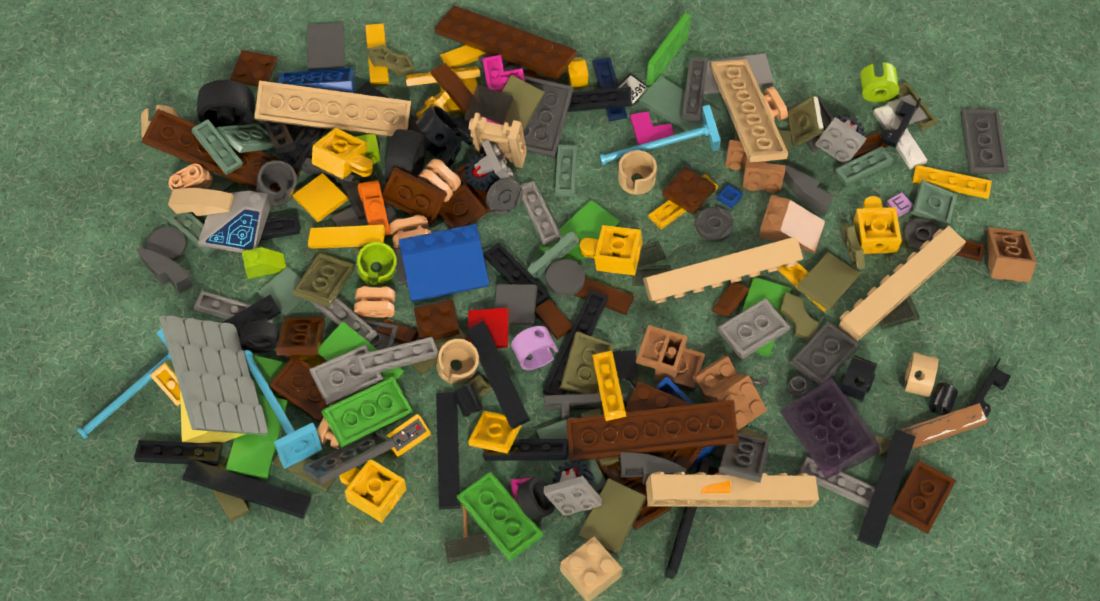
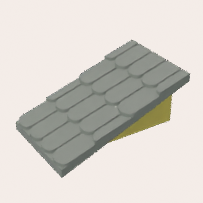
[159,316,269,444]

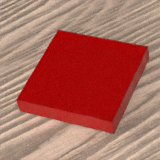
[467,308,509,348]

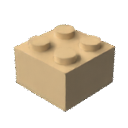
[560,537,622,601]

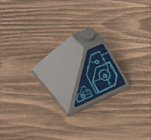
[197,191,271,253]

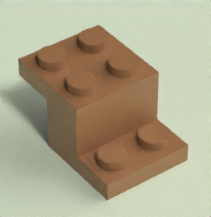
[725,140,786,193]
[636,325,705,392]
[692,356,767,430]

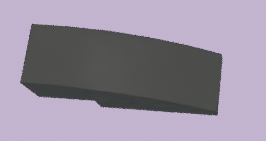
[783,165,834,216]
[137,247,193,294]
[620,452,686,484]

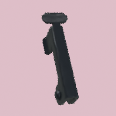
[881,98,921,148]
[971,358,1011,418]

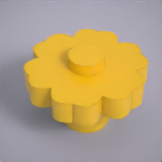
[416,90,450,118]

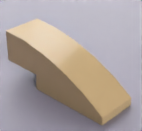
[168,188,234,216]

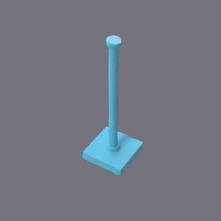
[599,105,721,165]
[77,328,172,439]
[244,350,322,469]

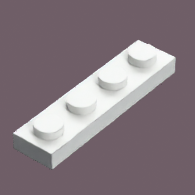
[873,105,927,169]

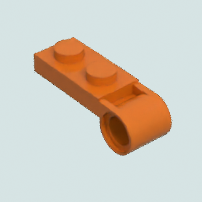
[358,180,391,237]

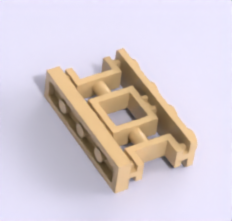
[469,113,527,168]

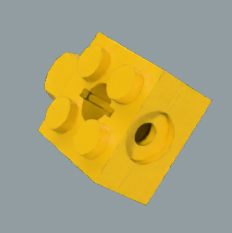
[312,128,373,179]
[853,196,902,254]
[580,225,643,276]
[339,459,406,523]

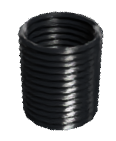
[454,116,473,145]
[928,383,958,416]
[453,384,483,417]

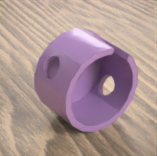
[511,326,558,370]

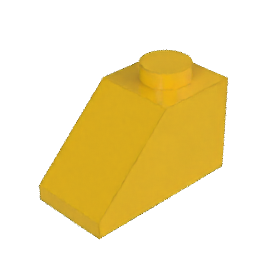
[566,57,588,89]

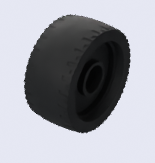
[197,80,255,128]
[385,129,426,183]

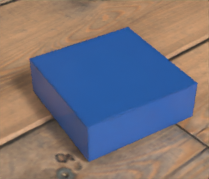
[716,184,743,208]

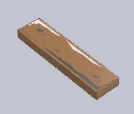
[901,403,988,449]

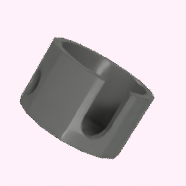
[256,161,297,205]

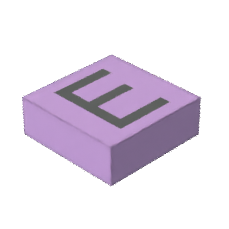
[886,193,913,217]

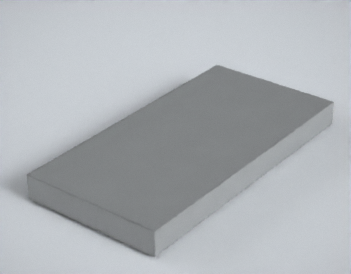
[704,53,774,94]

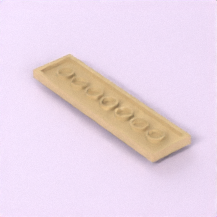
[710,59,788,162]
[255,81,411,137]

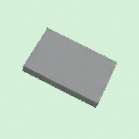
[717,298,790,360]
[309,345,383,407]

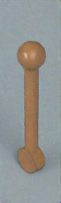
[461,504,468,542]

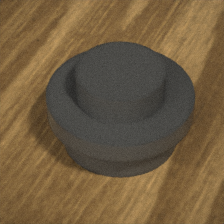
[787,376,808,396]

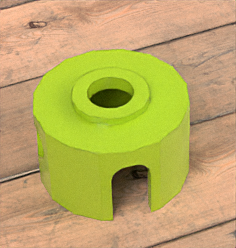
[860,63,900,102]
[357,242,397,286]

